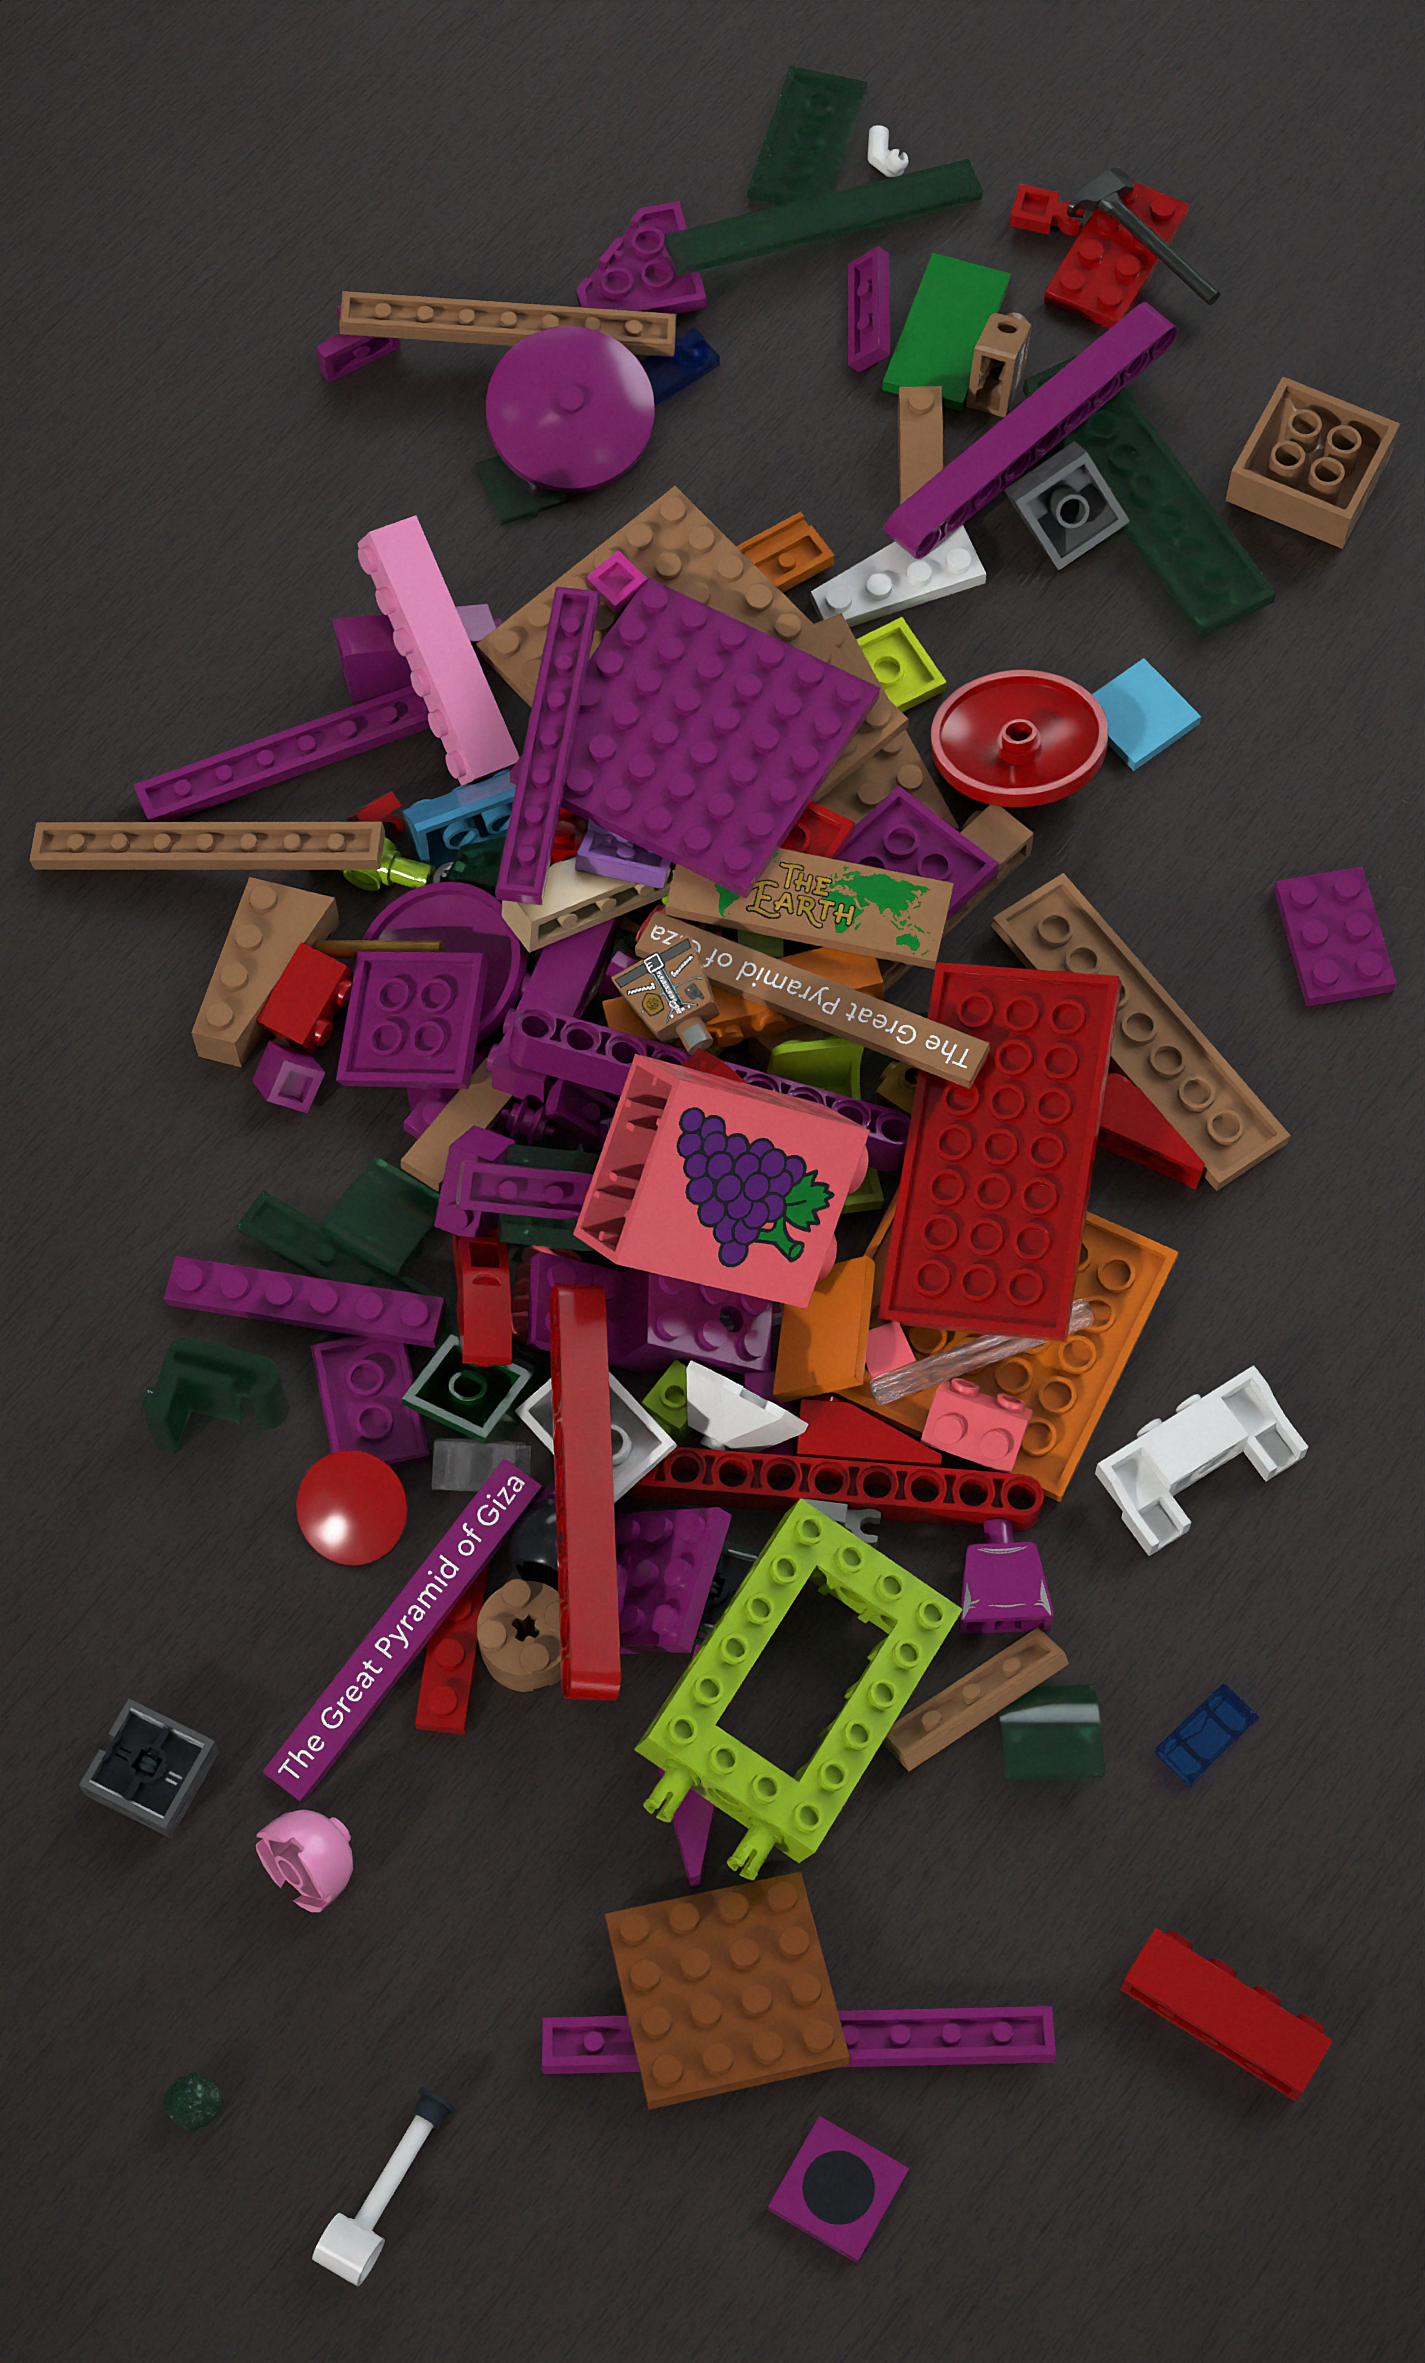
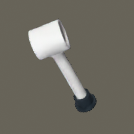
[312,2087,456,2287]

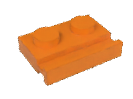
[736,511,835,593]

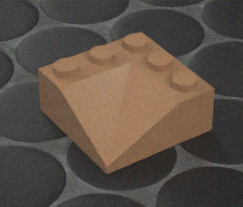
[1225,377,1400,549]

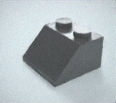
[1004,441,1130,570]

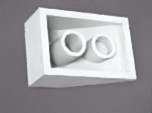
[515,1372,677,1503]

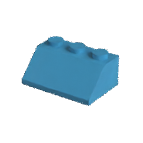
[402,769,516,870]

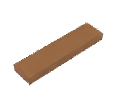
[883,1627,1069,1771]

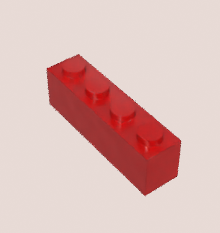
[1120,1928,1333,2102]

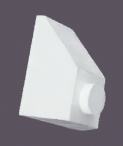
[686,1360,809,1453]

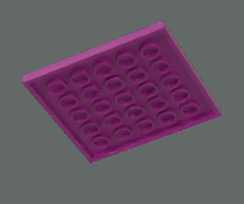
[509,577,880,898]

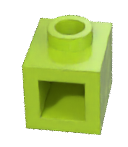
[641,1359,693,1445]

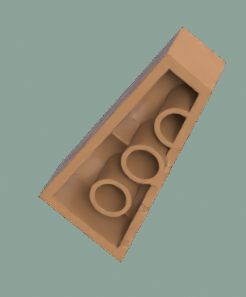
[191,877,340,1067]

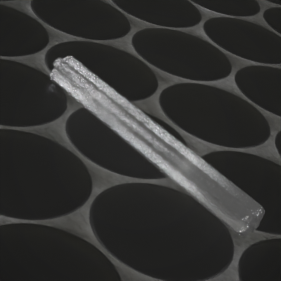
[870,1298,1094,1405]

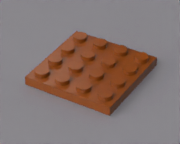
[605,1871,850,2110]

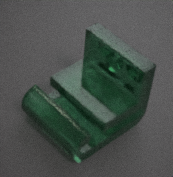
[141,1337,289,1453]

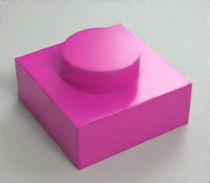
[585,550,648,614]

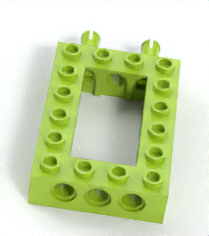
[634,1498,963,1880]

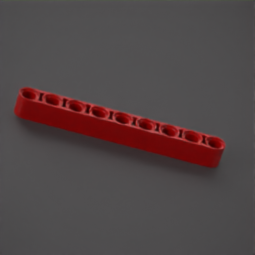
[549,1283,621,1701]
[624,1447,1044,1531]

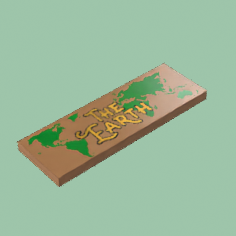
[665,848,954,969]

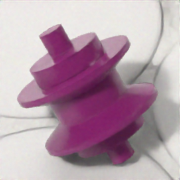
[500,1097,555,1148]

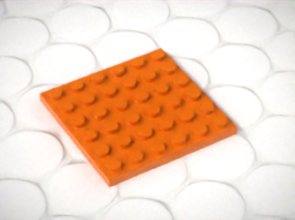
[824,1185,1179,1502]

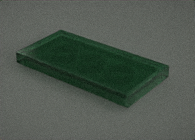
[748,65,868,216]

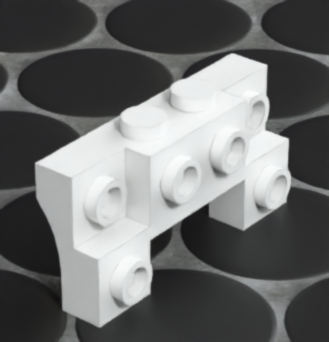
[1095,1365,1308,1556]

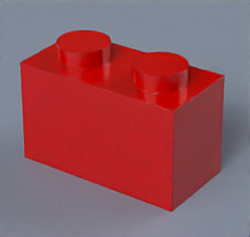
[256,942,354,1055]

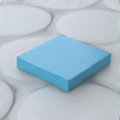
[1092,658,1201,771]

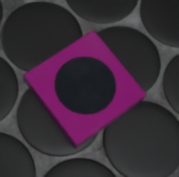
[768,2116,909,2264]

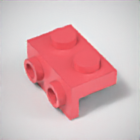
[920,1378,1034,1473]

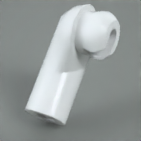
[868,126,909,177]

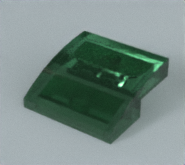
[320,1157,440,1277]
[998,1684,1105,1782]

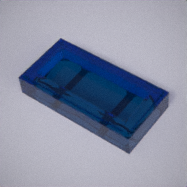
[1154,1683,1260,1787]

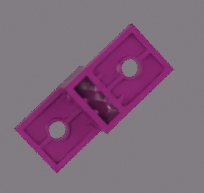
[526,1251,772,1375]

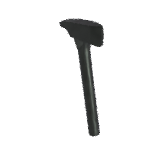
[1067,167,1221,305]

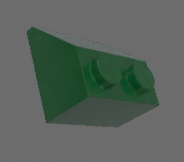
[402,1334,534,1444]

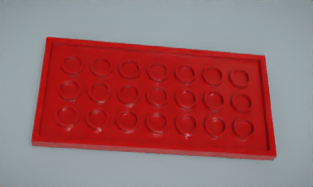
[878,962,1122,1343]

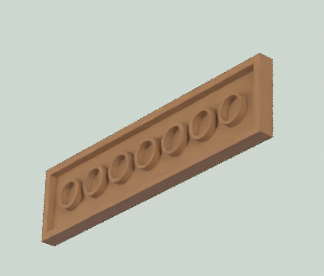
[991,873,1291,1191]

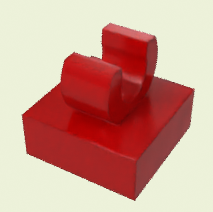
[346,791,404,834]

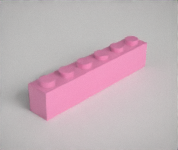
[357,515,520,785]

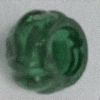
[163,2072,223,2132]

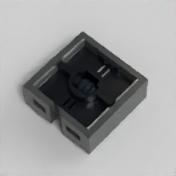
[79,1699,220,1838]

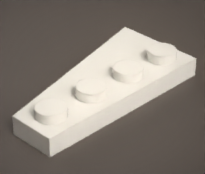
[811,525,986,627]

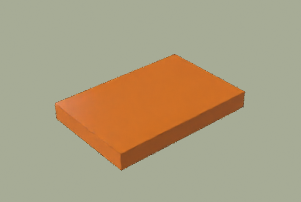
[773,1255,876,1403]

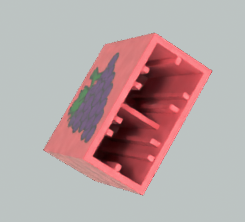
[573,1054,870,1309]

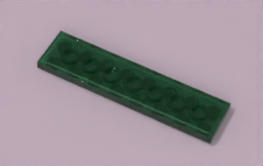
[1022,354,1276,638]

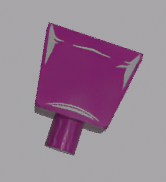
[958,1518,1054,1634]

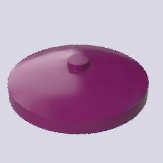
[486,326,655,494]
[353,882,527,1045]

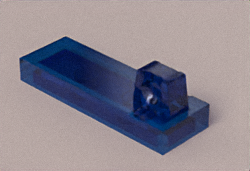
[640,327,720,406]

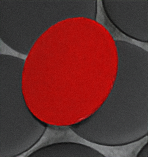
[296,1450,408,1565]

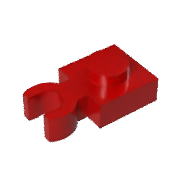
[1009,184,1085,236]

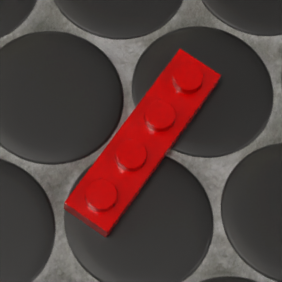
[415,1560,491,1735]

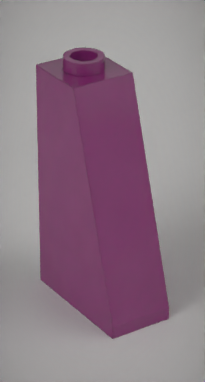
[332,604,502,703]

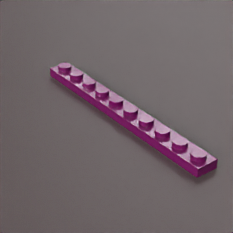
[542,2006,1056,2074]

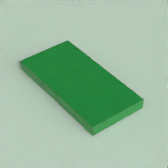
[882,253,1011,412]

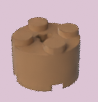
[477,1579,561,1692]

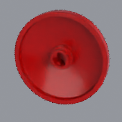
[931,670,1108,807]

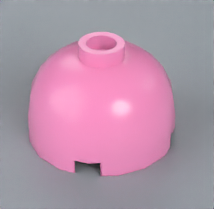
[256,1809,353,1912]

